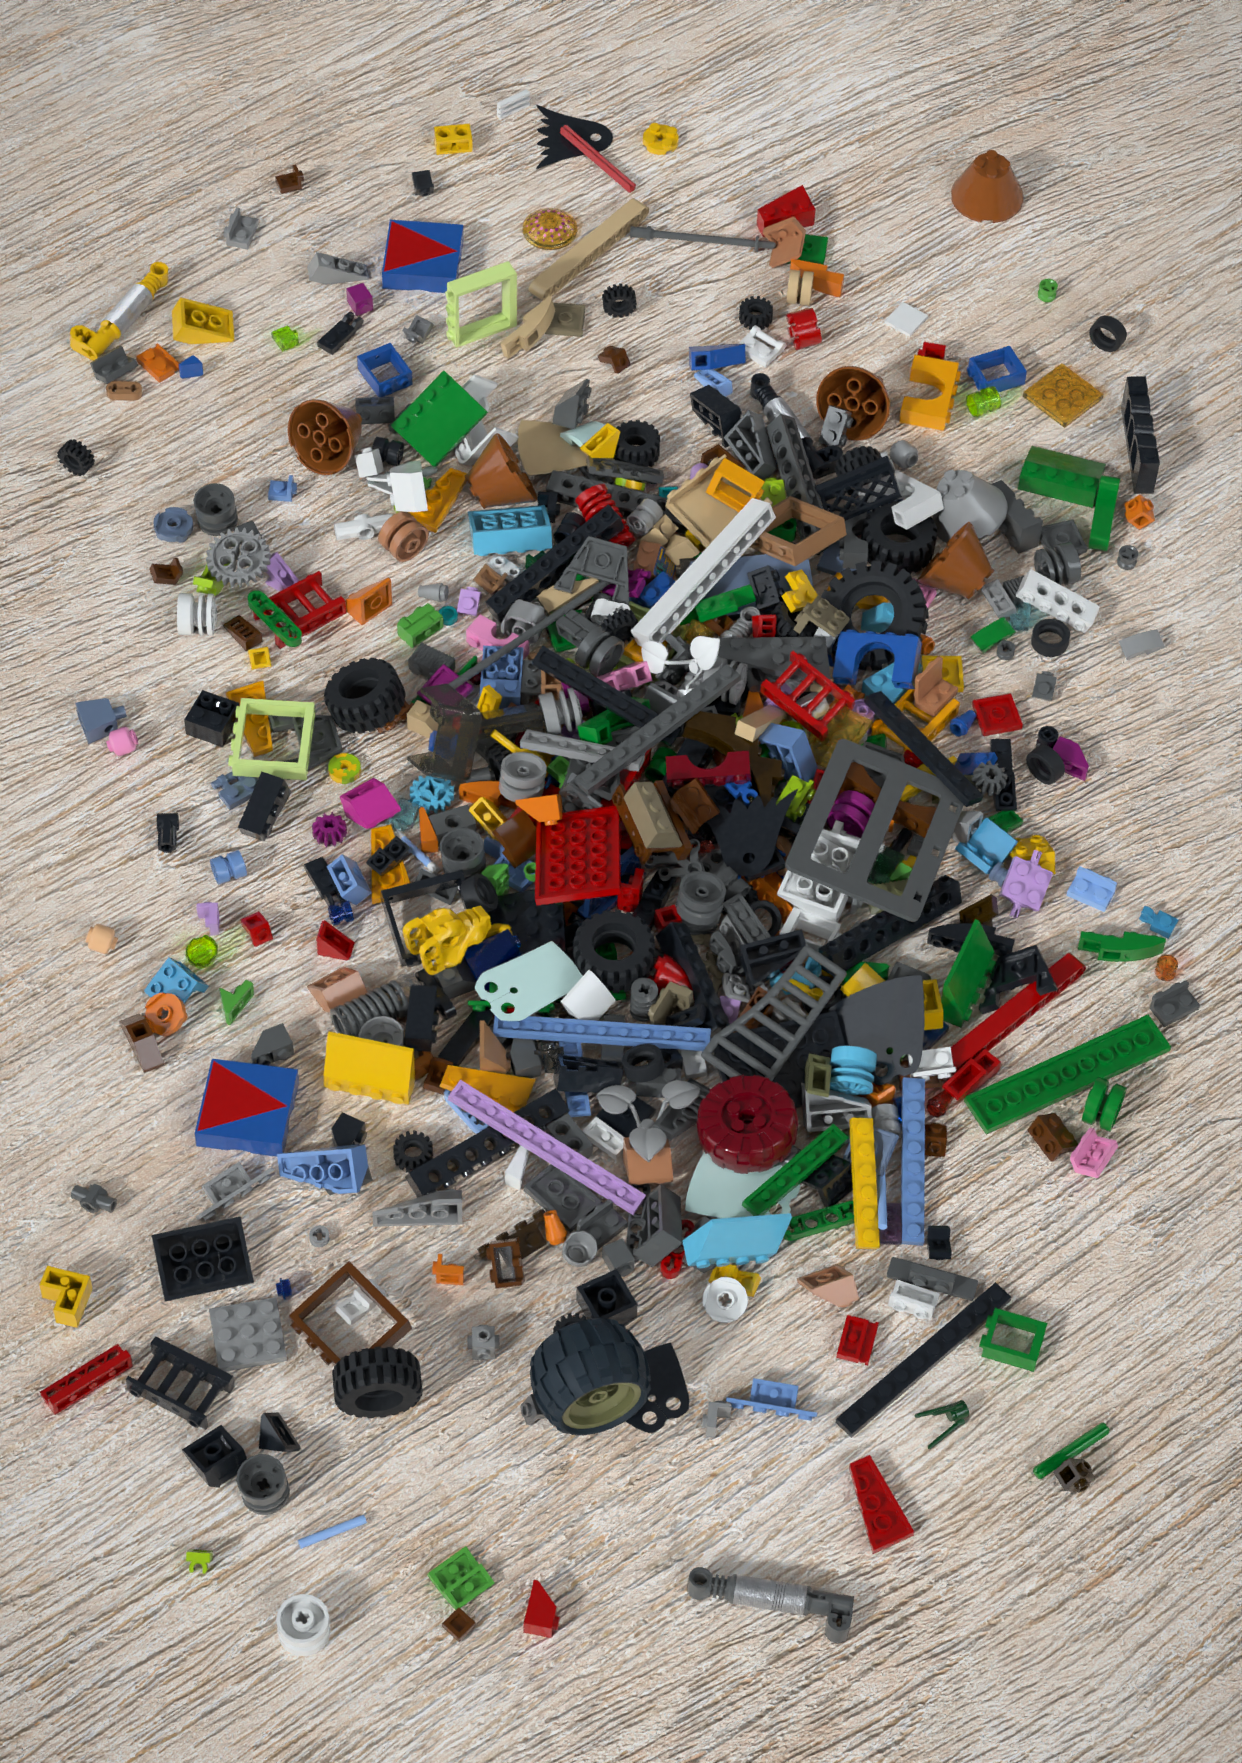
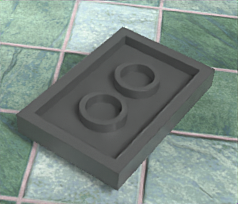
[524,1164,602,1232]

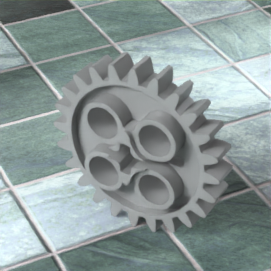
[206,528,271,588]

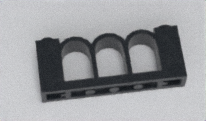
[1121,376,1160,494]

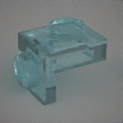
[388,798,421,831]

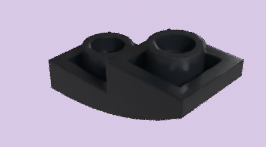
[366,836,412,876]

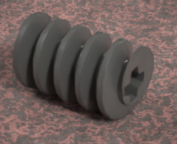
[630,978,658,1022]

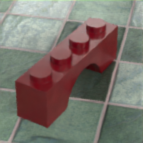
[666,751,751,789]

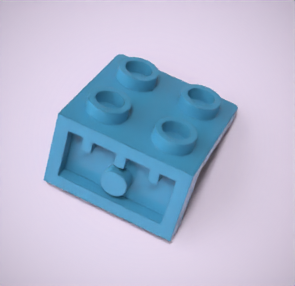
[955,818,1018,874]
[144,957,209,1012]

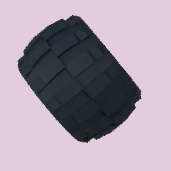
[530,1318,651,1435]

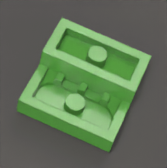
[427,1546,495,1610]

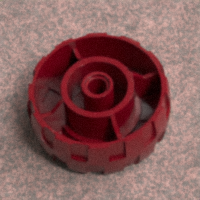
[697,1075,798,1174]

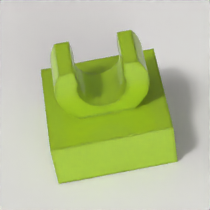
[186,1549,213,1574]

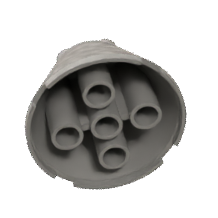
[932,470,1008,543]

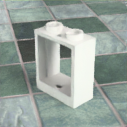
[780,907,842,952]

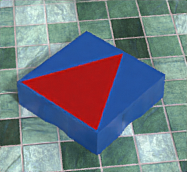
[382,220,464,293]
[195,1059,299,1157]

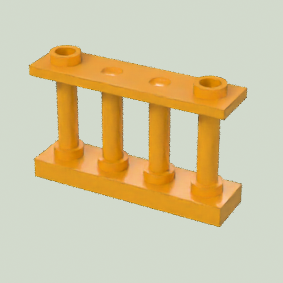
[871,689,960,752]

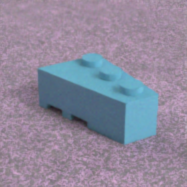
[861,663,922,704]

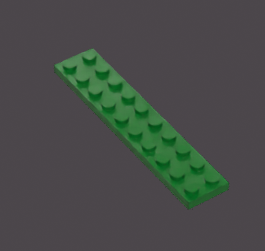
[964,1014,1171,1135]

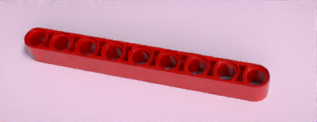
[951,953,1086,1075]

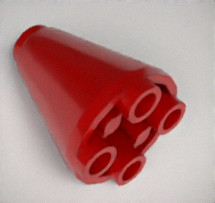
[648,954,694,1000]

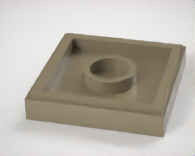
[545,303,586,337]

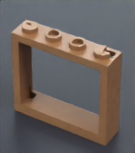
[750,496,847,566]

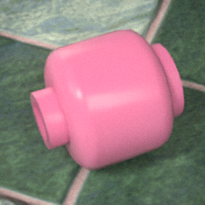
[106,727,139,756]

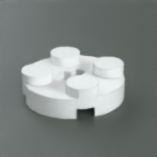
[703,1277,748,1323]

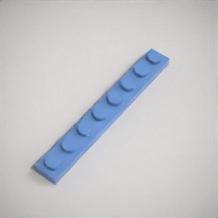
[901,1077,925,1246]

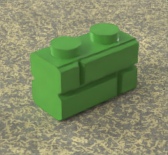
[397,603,443,648]

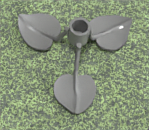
[596,1080,700,1162]

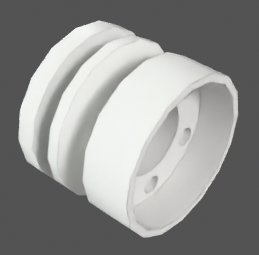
[177,593,217,636]

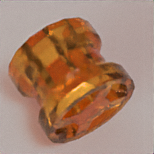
[1155,954,1178,981]

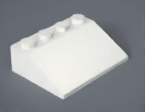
[777,829,860,923]

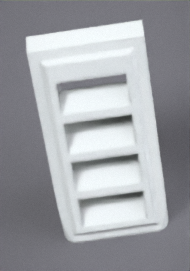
[505,1145,529,1190]

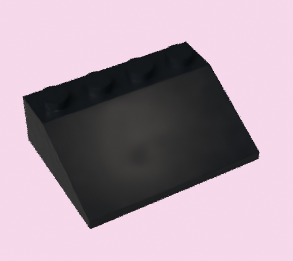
[151,1216,254,1302]

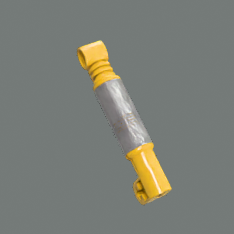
[70,262,168,361]

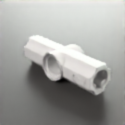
[334,513,393,541]

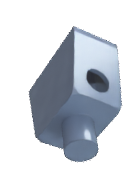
[75,698,127,744]

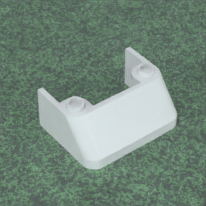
[454,374,519,465]

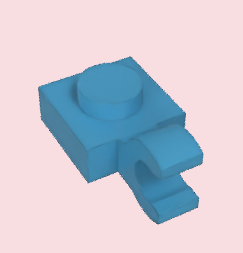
[1139,906,1179,939]

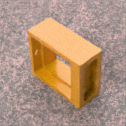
[705,457,765,512]

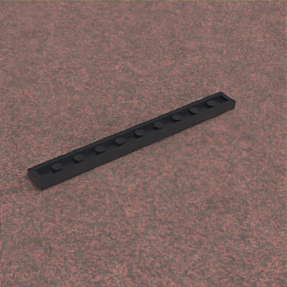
[835,1282,1011,1438]

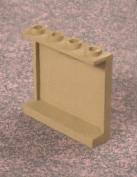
[665,454,773,548]

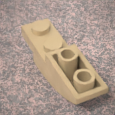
[500,296,555,359]

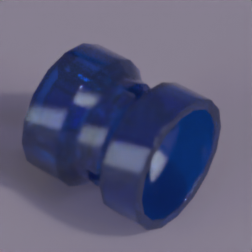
[328,901,354,926]

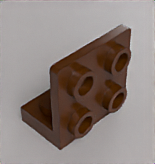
[670,777,720,834]

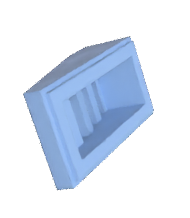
[694,369,733,397]

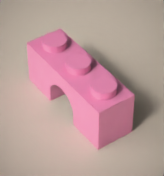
[466,615,529,660]
[591,661,652,701]

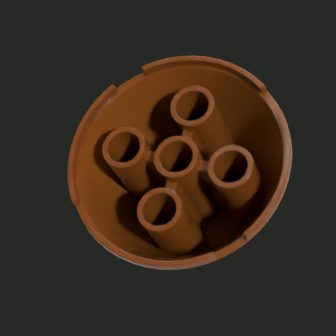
[951,150,1024,223]
[816,366,890,441]
[288,399,362,475]
[465,433,538,509]
[917,522,995,600]

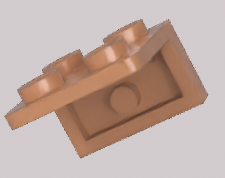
[763,216,806,268]

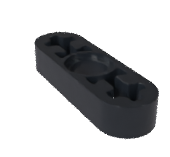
[415,968,457,1020]

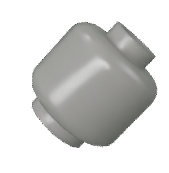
[890,440,918,469]

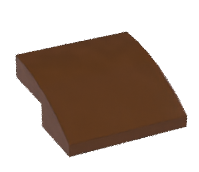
[492,810,536,868]

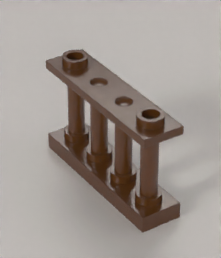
[612,780,693,865]

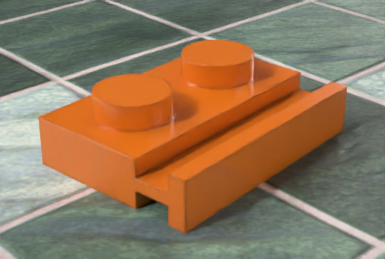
[136,343,180,383]

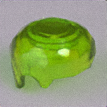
[185,935,218,969]

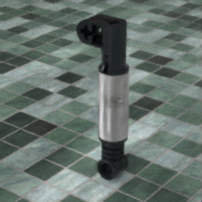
[750,373,843,479]

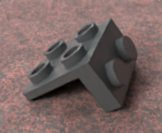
[656,634,695,686]

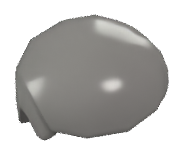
[562,1231,598,1267]

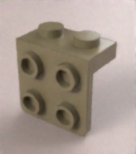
[793,596,850,638]
[648,982,694,1025]

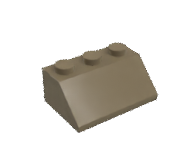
[623,782,682,848]

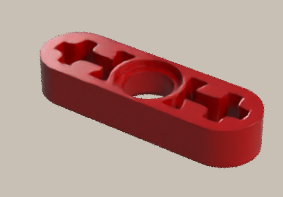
[660,1219,695,1279]

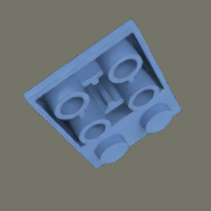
[480,645,524,710]

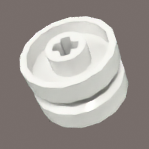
[276,1594,330,1657]

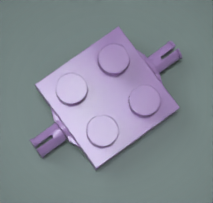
[999,850,1053,918]

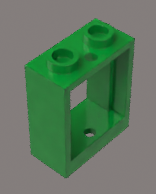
[979,1308,1048,1372]

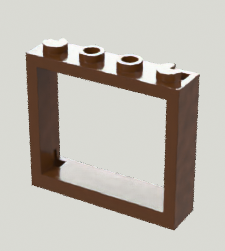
[289,1261,412,1366]

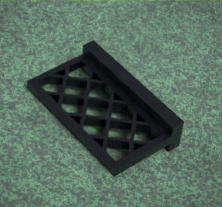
[816,456,902,521]

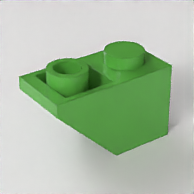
[481,863,510,896]

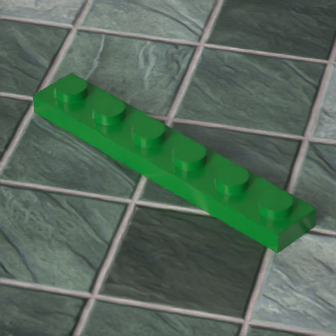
[742,1124,849,1216]

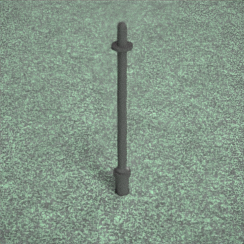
[630,226,776,252]

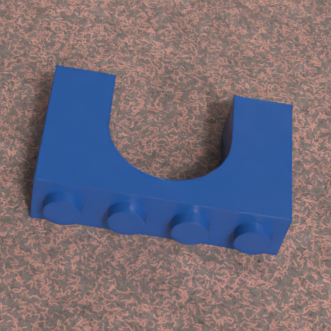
[832,630,922,689]

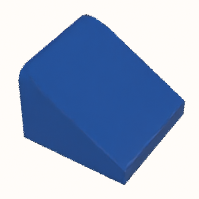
[179,355,203,379]

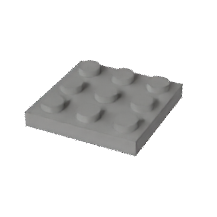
[209,1297,287,1372]

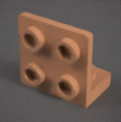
[914,656,958,717]

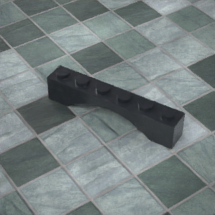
[656,922,730,1039]

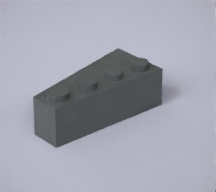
[992,480,1043,554]

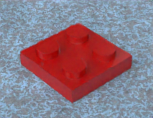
[972,693,1023,736]

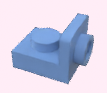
[268,475,297,502]

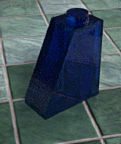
[464,929,521,991]

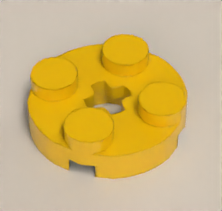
[643,123,679,155]

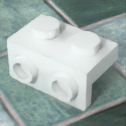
[888,1280,940,1320]

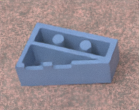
[758,723,818,782]

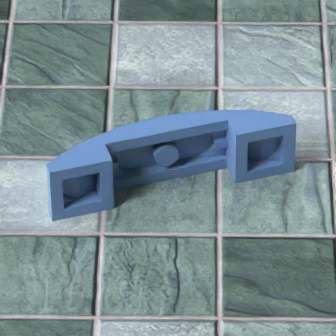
[558,1041,591,1118]

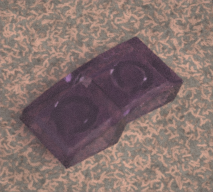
[879,1203,902,1245]

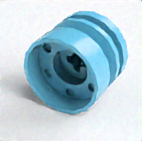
[830,1046,877,1095]

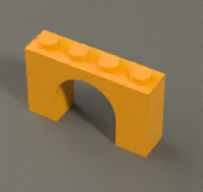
[899,355,961,431]

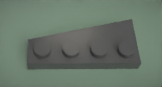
[653,1078,710,1141]

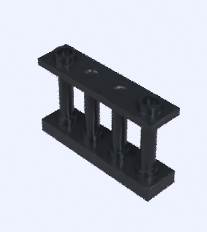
[126,1336,235,1430]

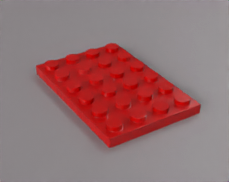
[535,806,621,906]

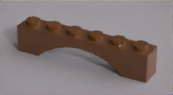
[840,762,937,838]

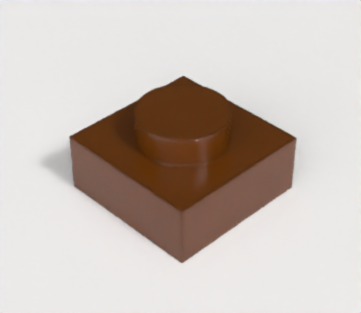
[442,1607,476,1642]

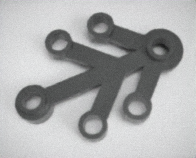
[644,839,705,881]

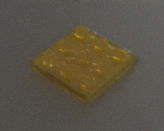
[1023,363,1104,428]

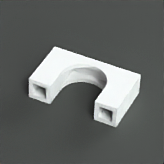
[858,469,944,530]

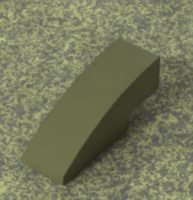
[805,1054,831,1097]

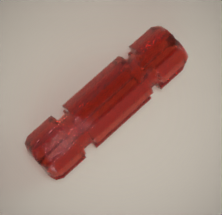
[688,840,715,856]

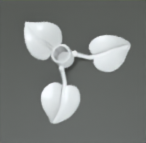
[641,636,720,698]

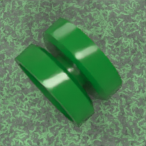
[1081,1077,1127,1132]

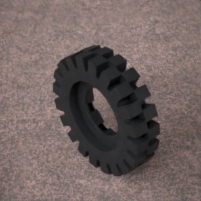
[821,561,929,671]

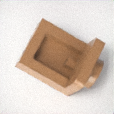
[473,564,508,595]

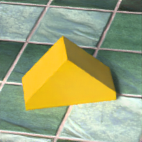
[580,423,620,458]

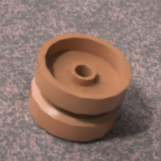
[378,511,429,562]

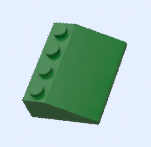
[391,370,488,467]
[1018,446,1106,508]
[941,919,996,1028]

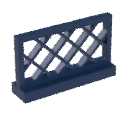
[577,846,647,920]

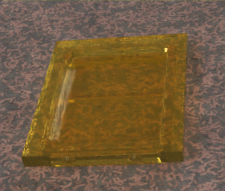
[808,702,873,768]

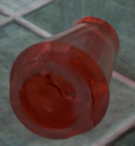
[926,1090,954,1118]

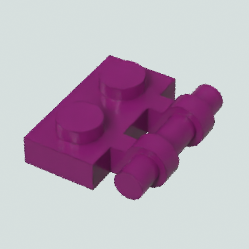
[602,568,651,598]

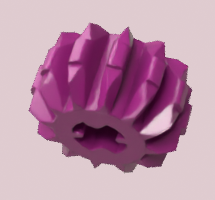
[312,812,347,848]

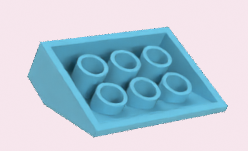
[468,505,552,556]
[682,1213,792,1269]

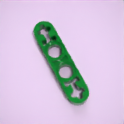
[248,590,302,647]
[783,1200,854,1241]

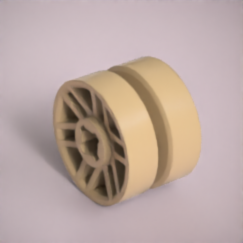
[786,269,814,306]

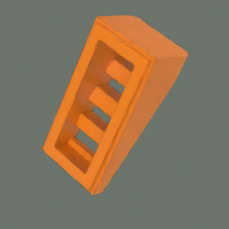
[419,807,438,853]

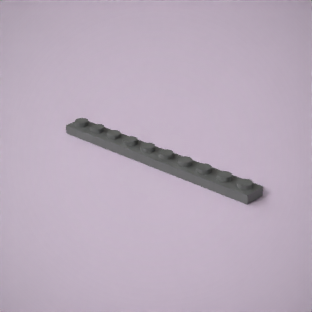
[574,664,741,795]

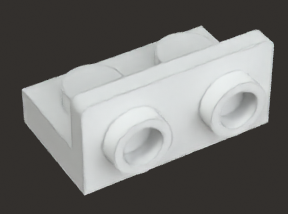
[907,1047,956,1081]

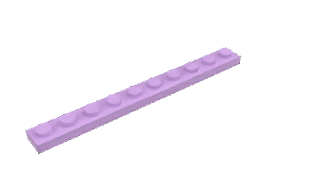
[448,1080,646,1215]

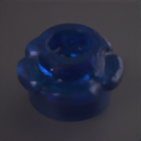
[276,1278,292,1300]

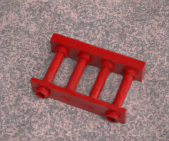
[253,571,346,649]
[760,651,855,742]

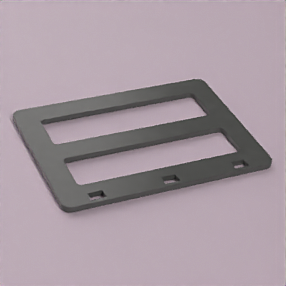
[785,739,964,922]

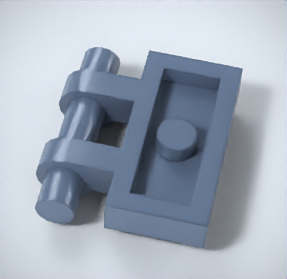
[211,772,258,810]

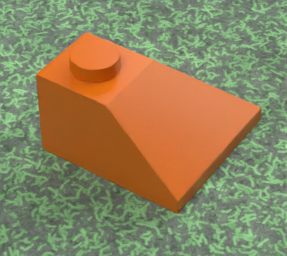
[346,577,392,625]
[515,794,562,826]

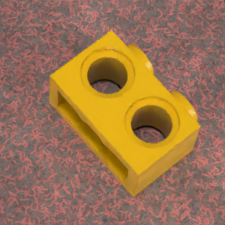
[434,123,473,155]

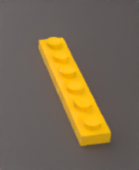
[849,1118,880,1250]

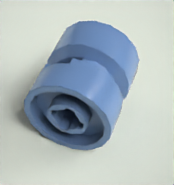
[210,850,247,885]

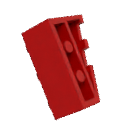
[757,185,816,237]

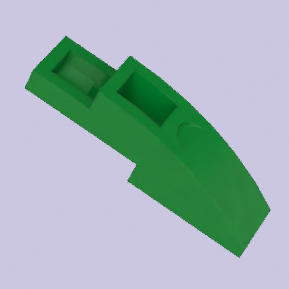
[1078,931,1166,962]

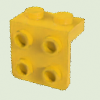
[1010,835,1056,875]

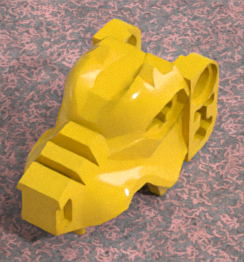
[403,906,492,975]

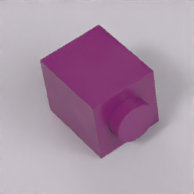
[346,283,373,316]

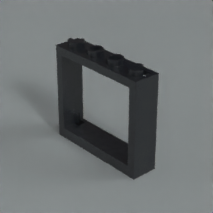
[380,870,484,967]

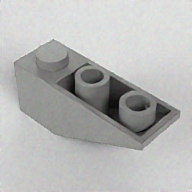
[307,252,369,285]

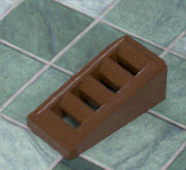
[223,615,263,651]

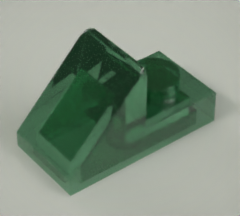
[868,847,905,885]

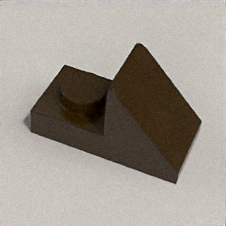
[959,894,999,927]

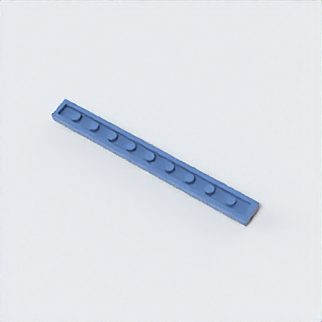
[493,1016,711,1051]

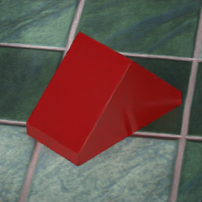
[316,920,355,961]

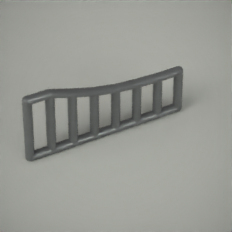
[701,945,847,1081]

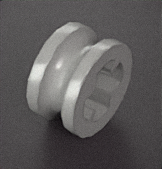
[309,1225,330,1247]

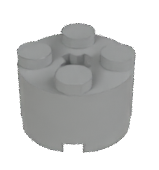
[501,599,546,646]

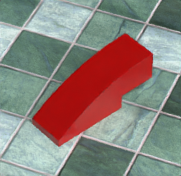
[942,1049,1001,1101]

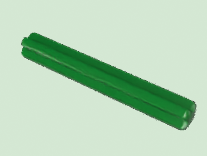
[1033,1422,1110,1479]

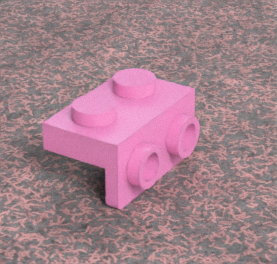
[1070,1127,1118,1178]

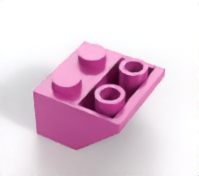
[340,778,401,829]

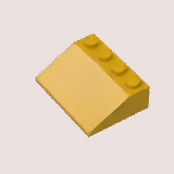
[324,1031,415,1105]

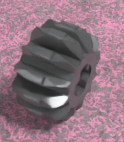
[972,760,1007,797]

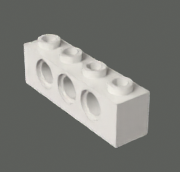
[1016,569,1100,633]

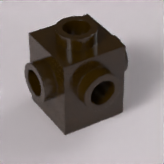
[1053,1458,1095,1493]

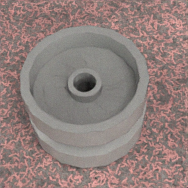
[499,752,547,802]

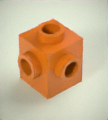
[1125,494,1155,530]

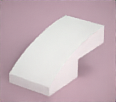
[335,1279,386,1325]

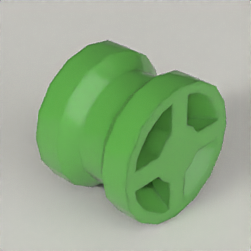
[1038,279,1058,302]

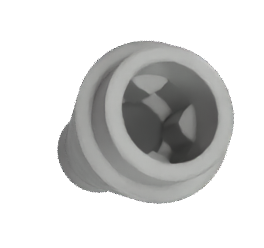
[418,583,449,602]

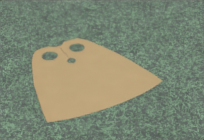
[518,420,588,476]

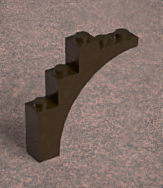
[682,711,785,808]

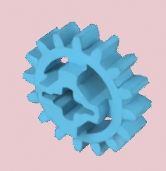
[410,773,454,814]

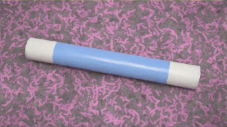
[394,830,440,873]

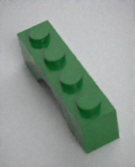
[577,697,650,745]

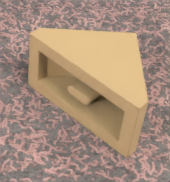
[664,534,700,566]

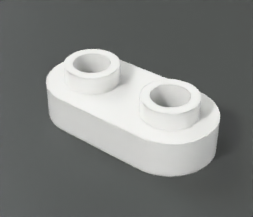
[489,556,523,584]

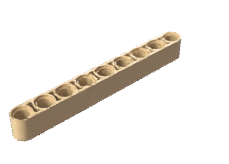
[529,198,649,300]

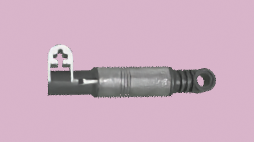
[687,1567,854,1643]

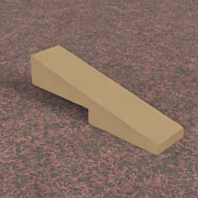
[735,704,787,742]

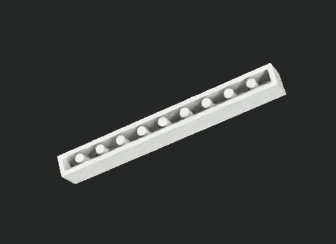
[631,498,776,646]

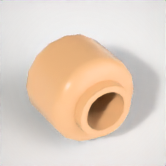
[85,924,118,954]

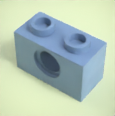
[327,854,372,905]

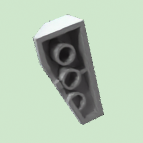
[373,1189,462,1227]

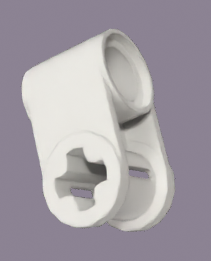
[590,599,630,625]

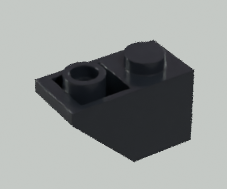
[331,1112,367,1147]

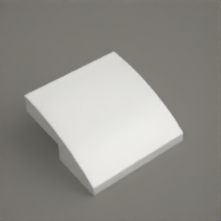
[561,970,615,1021]

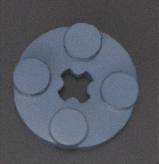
[153,507,193,543]

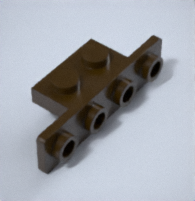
[473,1209,550,1267]

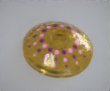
[522,208,577,250]

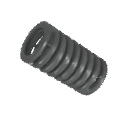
[330,980,409,1037]

